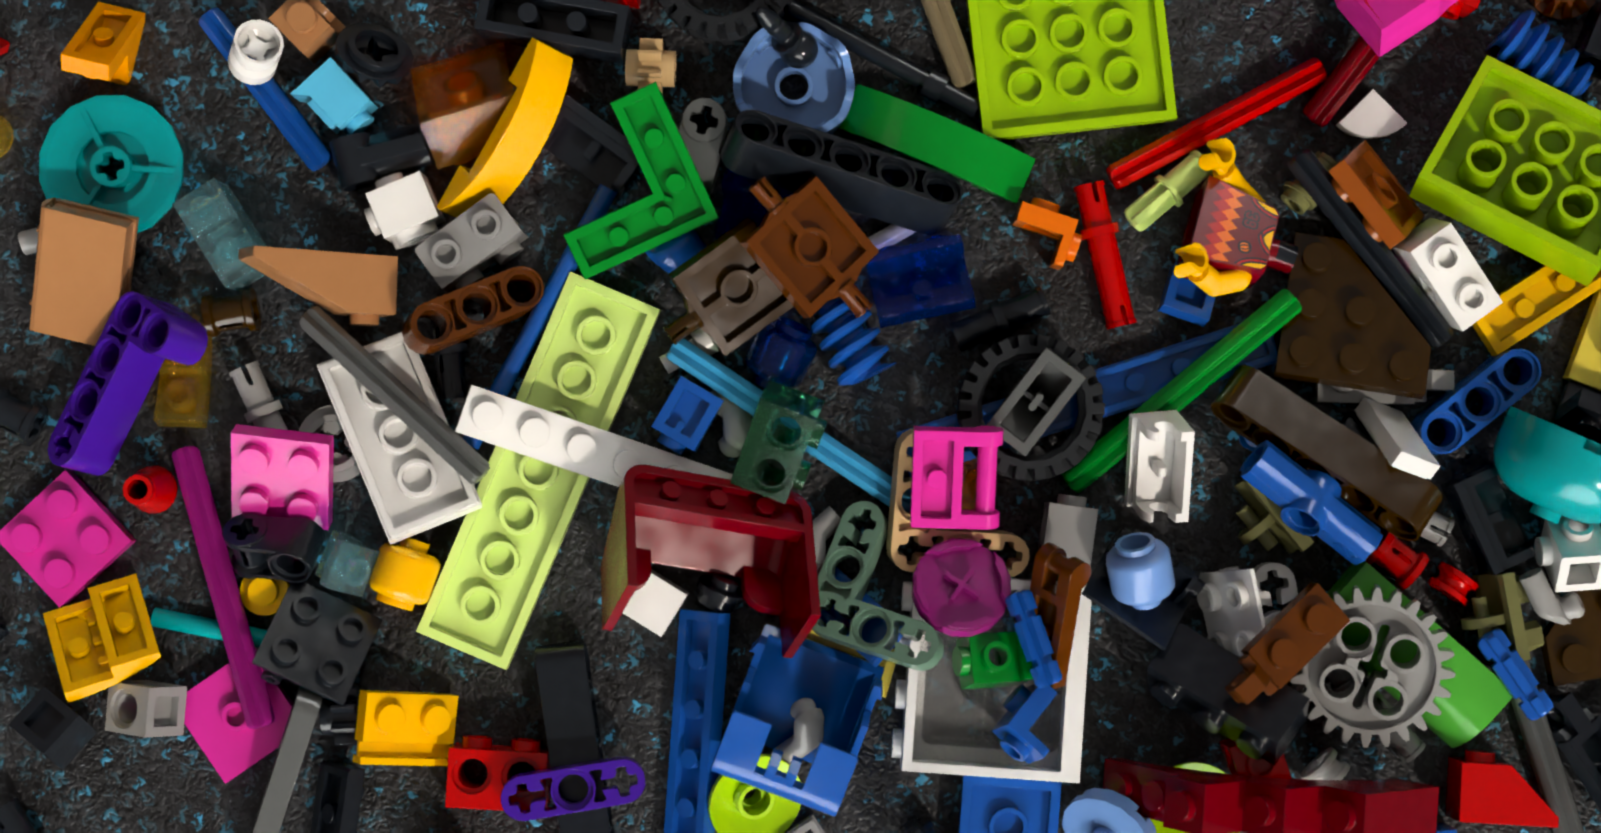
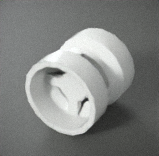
[227,20,284,85]

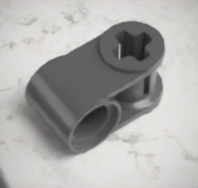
[679,98,728,197]

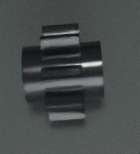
[319,685,361,746]

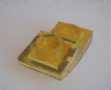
[153,323,212,428]

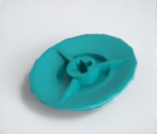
[39,95,184,234]

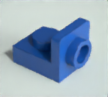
[651,376,724,456]

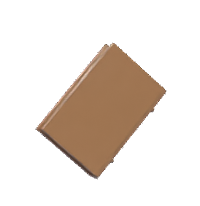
[29,198,139,346]

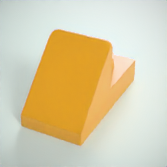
[60,2,145,85]

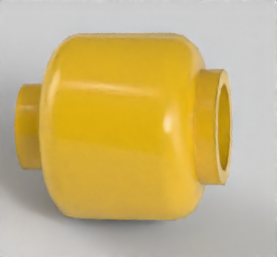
[369,537,441,611]

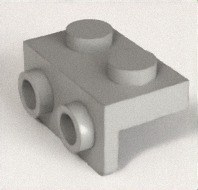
[415,193,529,293]

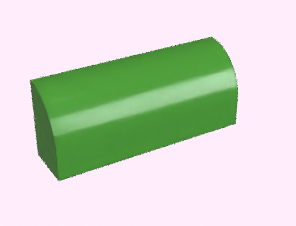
[1327,562,1513,748]

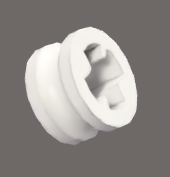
[1301,747,1350,780]

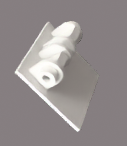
[1197,566,1266,658]

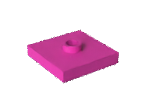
[184,647,293,784]

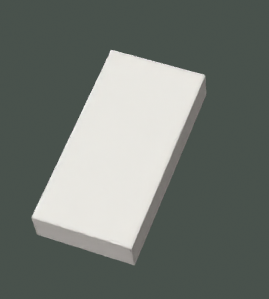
[1355,397,1440,480]

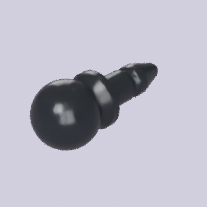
[756,7,818,69]

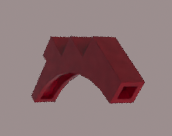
[1103,758,1439,833]

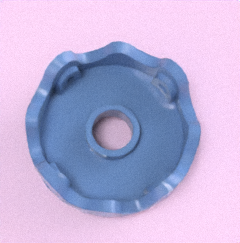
[733,22,855,134]

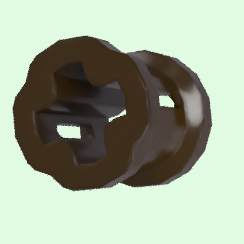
[201,288,261,338]

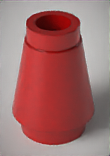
[123,465,177,514]

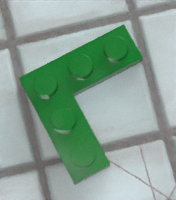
[564,81,719,280]

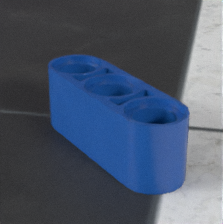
[1410,349,1542,455]

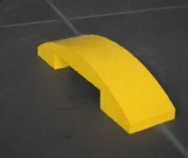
[437,37,573,217]

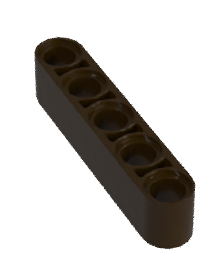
[1211,365,1443,541]

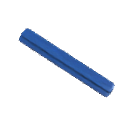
[198,7,332,171]

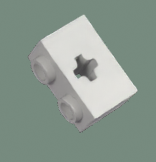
[1392,218,1503,331]

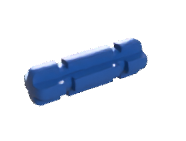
[1005,590,1062,688]
[1477,628,1553,721]

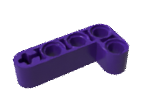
[48,291,208,476]

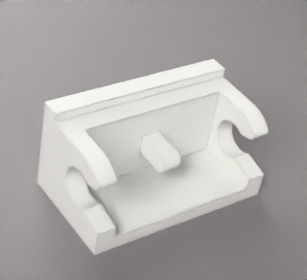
[1124,410,1195,523]

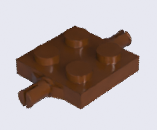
[740,176,879,318]

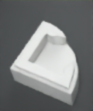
[1335,89,1407,139]

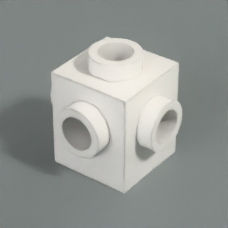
[1534,516,1601,593]

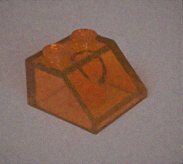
[411,42,517,169]

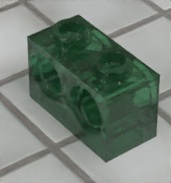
[730,380,828,504]

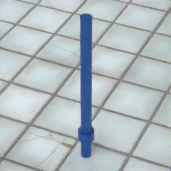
[463,184,617,450]

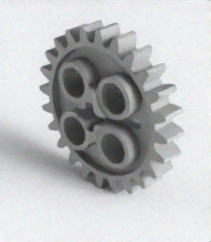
[1290,584,1455,748]

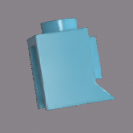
[290,57,378,135]

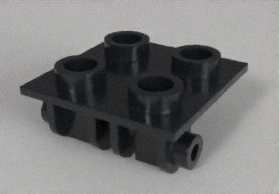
[1082,526,1205,651]
[252,582,382,706]

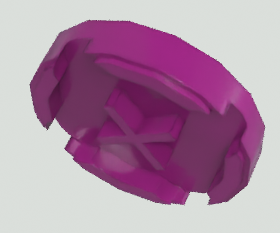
[912,538,1011,637]

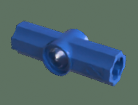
[1239,440,1383,565]

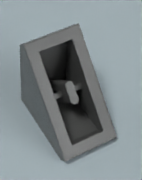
[986,347,1086,457]

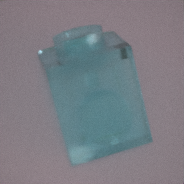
[315,529,380,597]

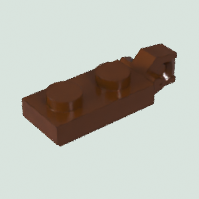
[1224,583,1350,705]

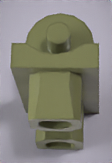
[1234,478,1314,554]
[1461,572,1545,662]

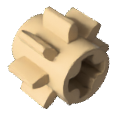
[625,38,677,95]

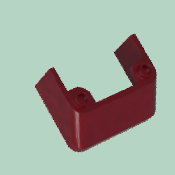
[601,464,821,659]

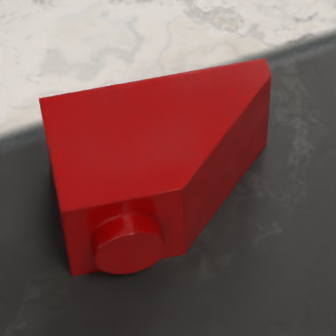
[1446,749,1559,828]

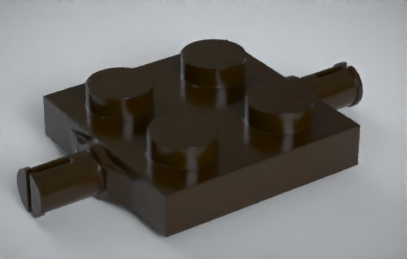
[663,217,794,356]

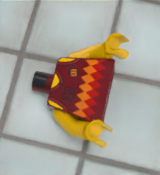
[1174,138,1298,297]

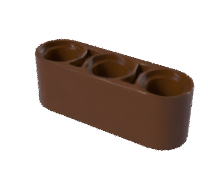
[402,266,544,355]

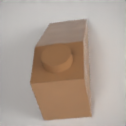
[238,246,398,326]

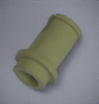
[1280,151,1337,215]

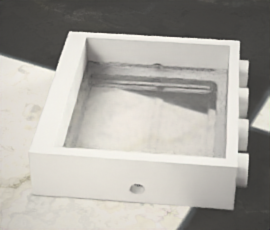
[891,573,1092,783]

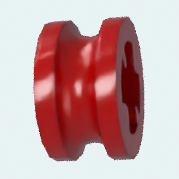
[1427,562,1479,607]

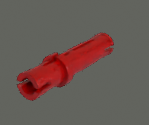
[1073,180,1137,330]

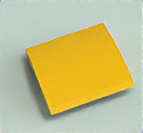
[43,573,161,703]

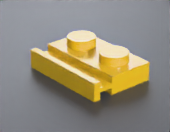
[352,690,459,766]

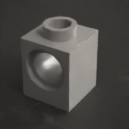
[1038,494,1098,567]
[105,680,187,738]

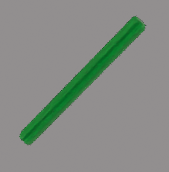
[1062,289,1302,493]

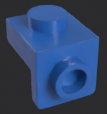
[992,684,1058,764]

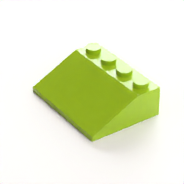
[1409,55,1601,287]

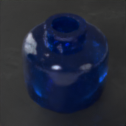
[745,316,817,392]

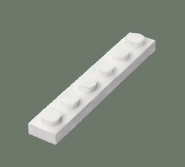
[455,384,750,487]

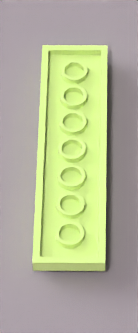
[416,271,661,670]

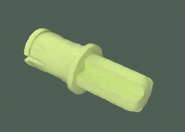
[1124,150,1213,232]

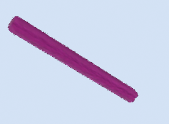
[171,446,275,729]

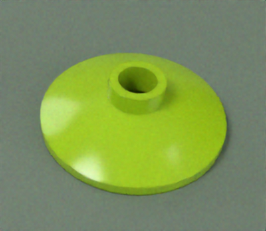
[708,754,801,833]

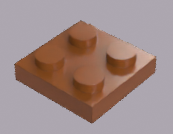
[1329,140,1425,249]

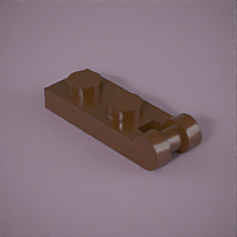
[1030,542,1091,689]

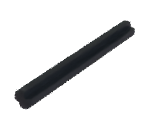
[1287,149,1454,348]

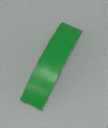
[838,84,1036,204]

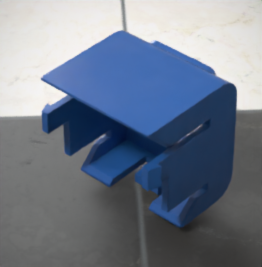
[711,623,884,817]

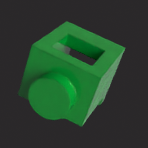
[952,632,1033,689]

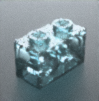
[172,178,267,292]

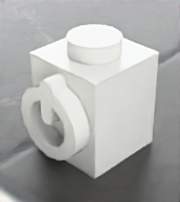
[364,171,446,250]

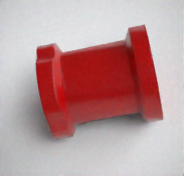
[1364,529,1429,590]

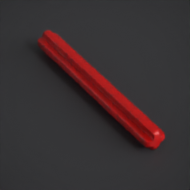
[1106,57,1327,189]

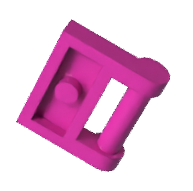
[910,426,1004,530]

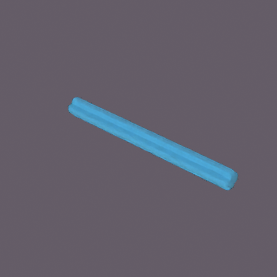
[666,338,911,513]

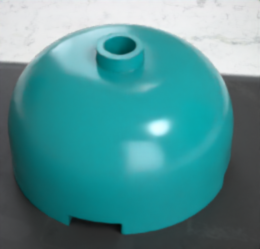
[1494,406,1601,524]

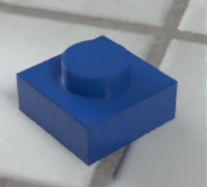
[1158,261,1216,327]

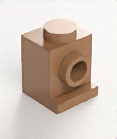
[268,0,345,64]

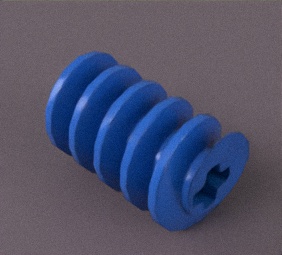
[1484,9,1594,99]
[810,297,897,386]

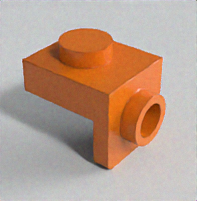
[1012,198,1082,270]

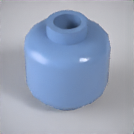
[1106,532,1175,610]

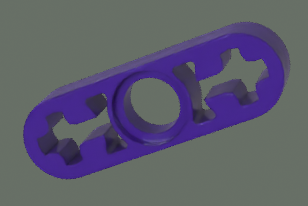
[501,756,645,821]

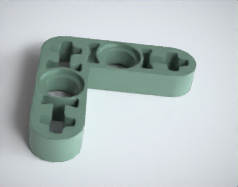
[812,501,944,671]

